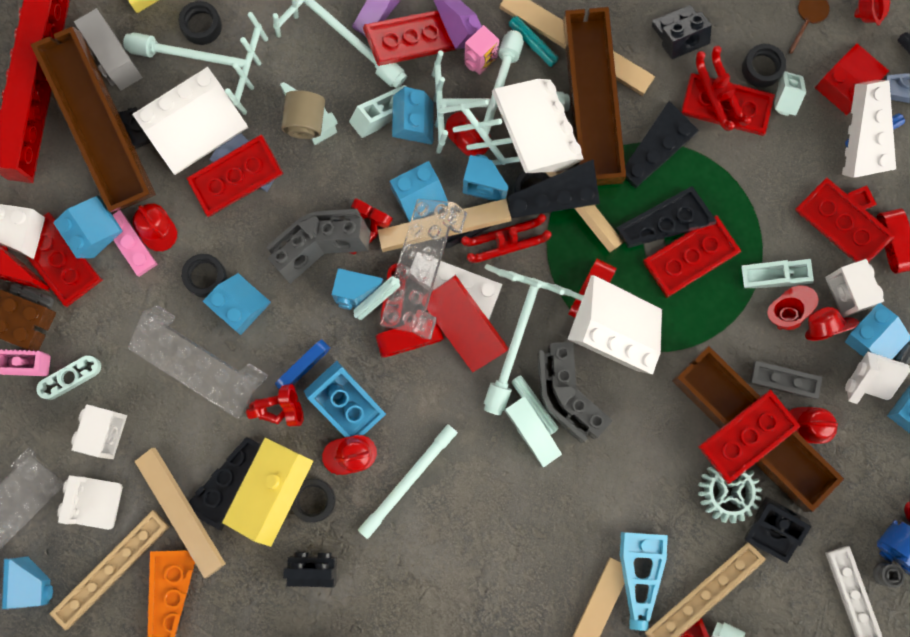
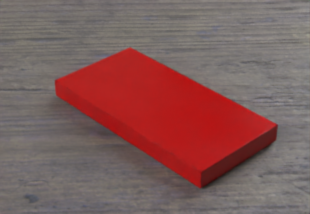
[363,10,456,66]
[681,73,775,136]
[186,135,284,217]
[795,177,896,263]
[26,212,103,307]
[642,215,741,298]
[420,275,509,373]
[698,390,801,484]

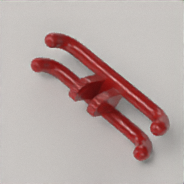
[696,46,751,131]
[461,214,552,263]

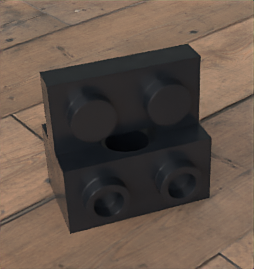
[652,5,712,60]
[744,497,812,563]
[283,552,337,588]

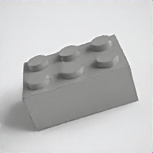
[74,8,143,91]

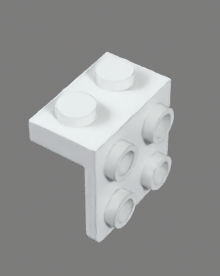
[845,351,910,404]
[57,475,123,529]

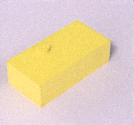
[222,438,313,546]

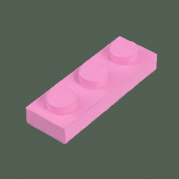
[113,210,158,277]

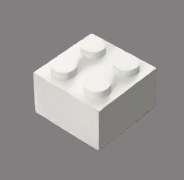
[825,259,884,317]
[71,404,127,459]

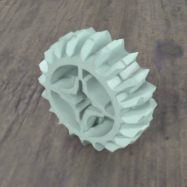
[698,467,762,523]

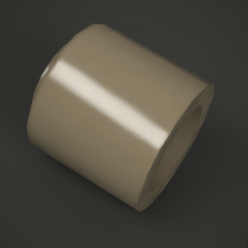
[281,90,325,139]

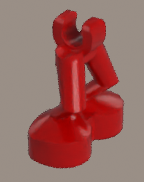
[349,198,393,255]
[246,384,304,427]

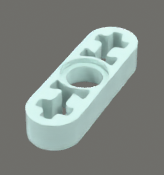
[36,356,101,400]

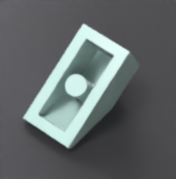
[774,71,806,116]

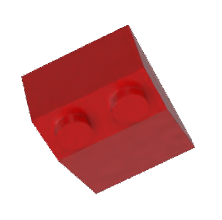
[814,43,889,116]
[0,245,50,292]

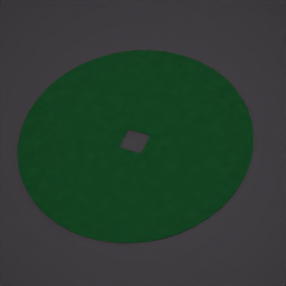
[546,142,763,352]

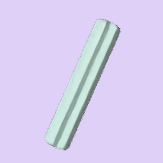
[353,276,400,320]
[512,375,558,435]

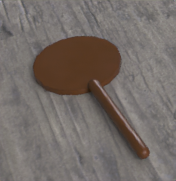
[789,0,830,54]

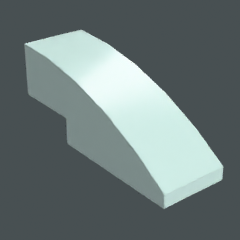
[742,259,814,288]
[505,397,562,468]

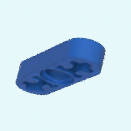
[275,340,330,389]

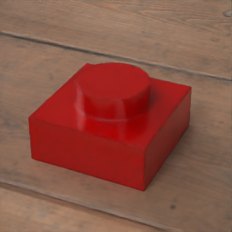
[847,185,877,210]

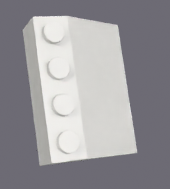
[132,67,248,175]
[492,79,584,173]
[568,275,662,374]

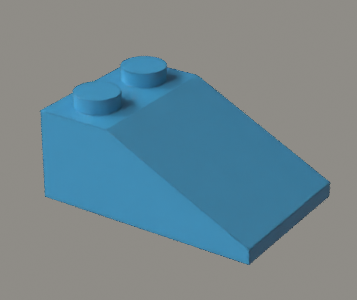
[304,361,386,437]

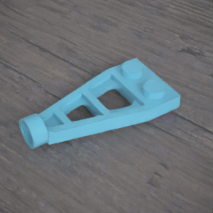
[620,532,668,631]

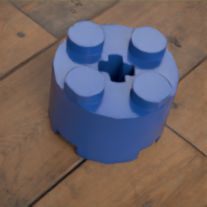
[877,520,910,575]

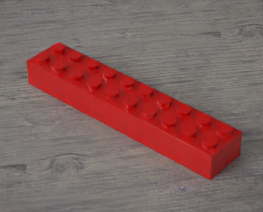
[0,0,70,183]

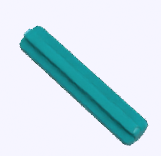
[509,16,559,67]

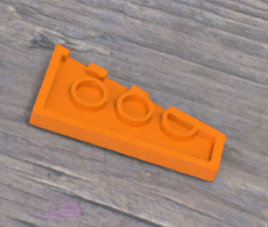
[148,550,195,637]

